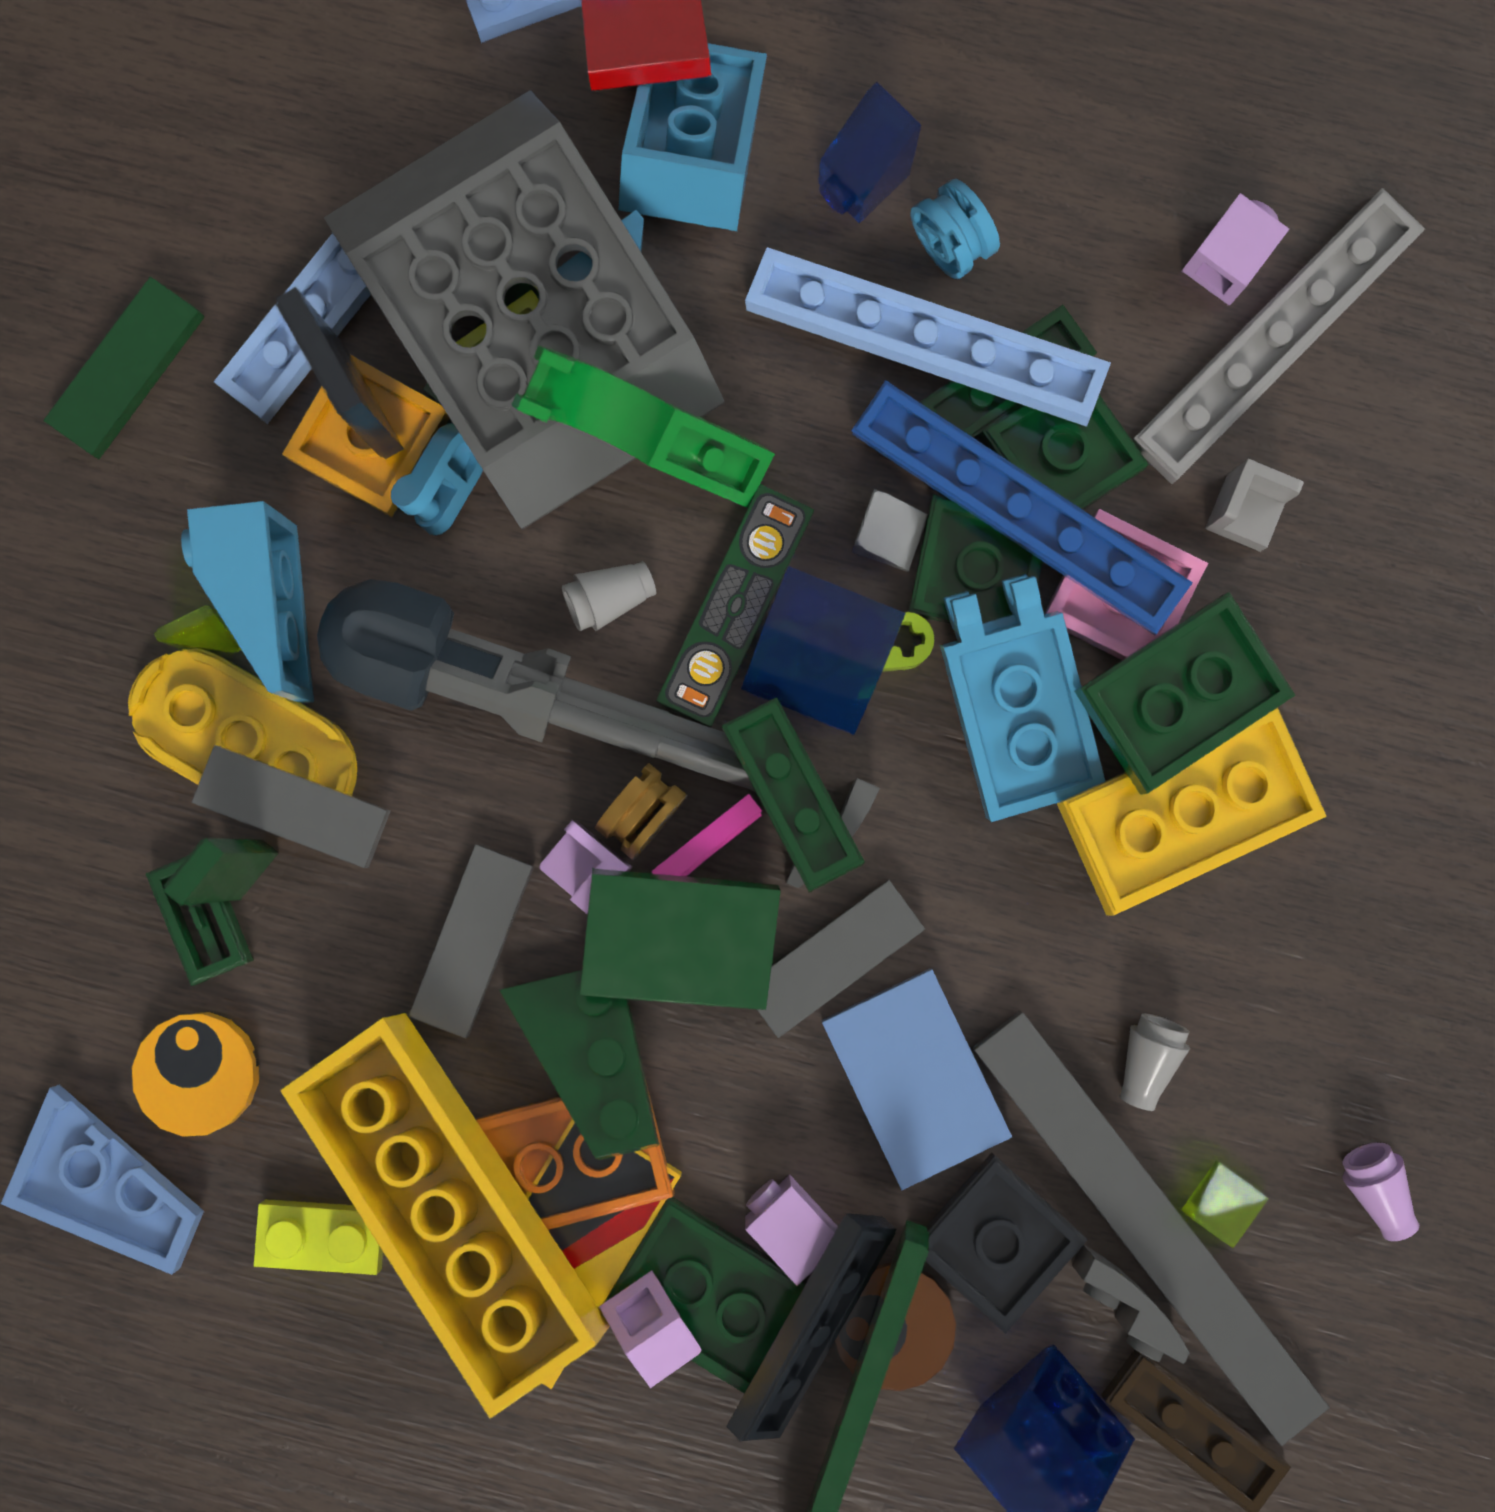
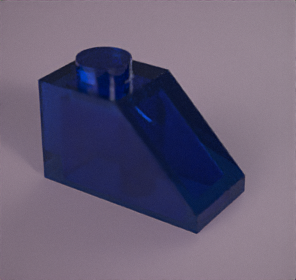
[818,82,922,223]

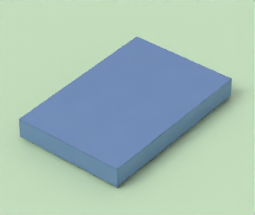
[821,968,1012,1190]

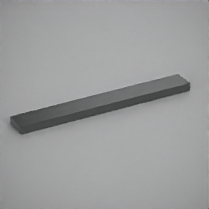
[972,1010,1330,1446]

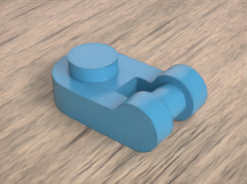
[391,423,483,535]

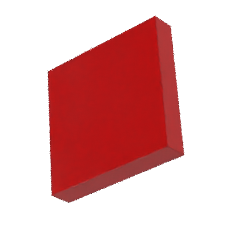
[581,0,711,91]

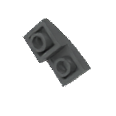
[1072,1245,1190,1364]

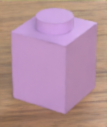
[1182,193,1289,306]
[745,1175,838,1285]

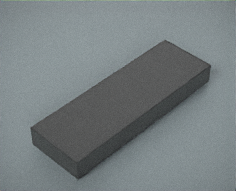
[191,745,391,868]
[408,845,535,1039]
[757,880,925,1038]

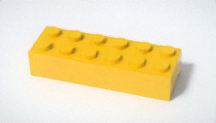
[280,1013,610,1419]

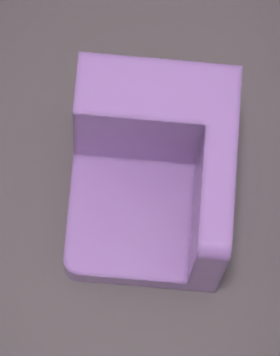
[540,820,632,914]
[599,1271,701,1388]

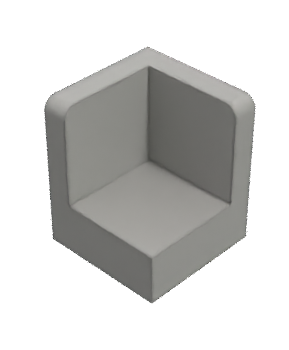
[1205,459,1304,552]

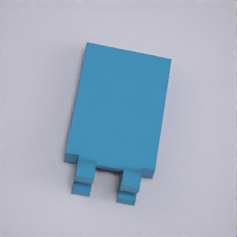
[940,574,1105,822]

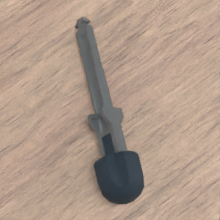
[317,579,820,791]

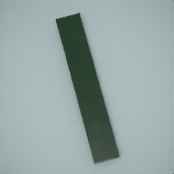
[805,1220,929,1512]

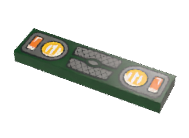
[656,484,814,728]

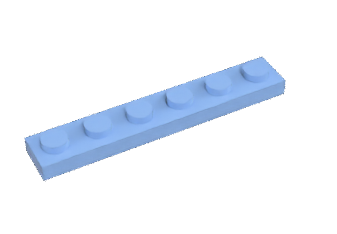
[745,247,1111,427]

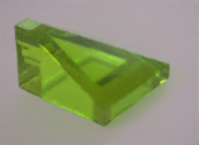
[154,605,242,653]
[1181,1160,1269,1248]

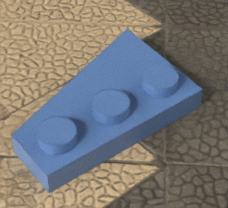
[1,1084,204,1275]

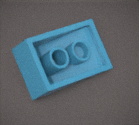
[618,43,767,231]
[181,501,314,703]

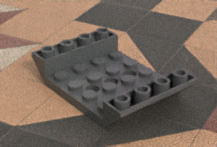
[324,90,725,530]

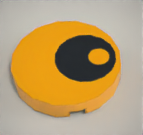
[132,1012,259,1137]

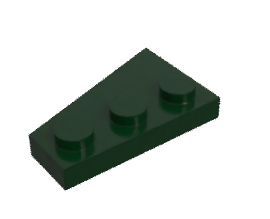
[499,970,659,1160]

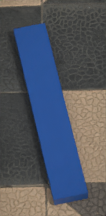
[851,380,1193,636]

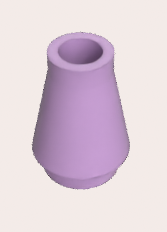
[1343,1143,1419,1241]

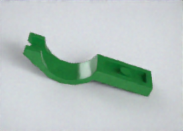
[511,345,775,508]

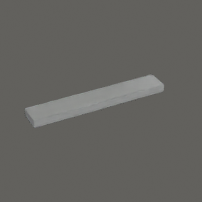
[1132,188,1425,484]

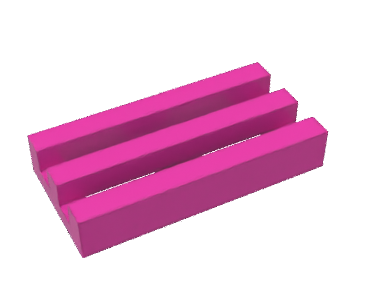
[651,794,762,877]

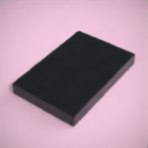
[275,287,404,459]

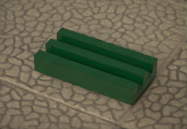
[146,855,254,986]

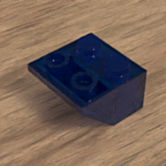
[954,1344,1135,1512]

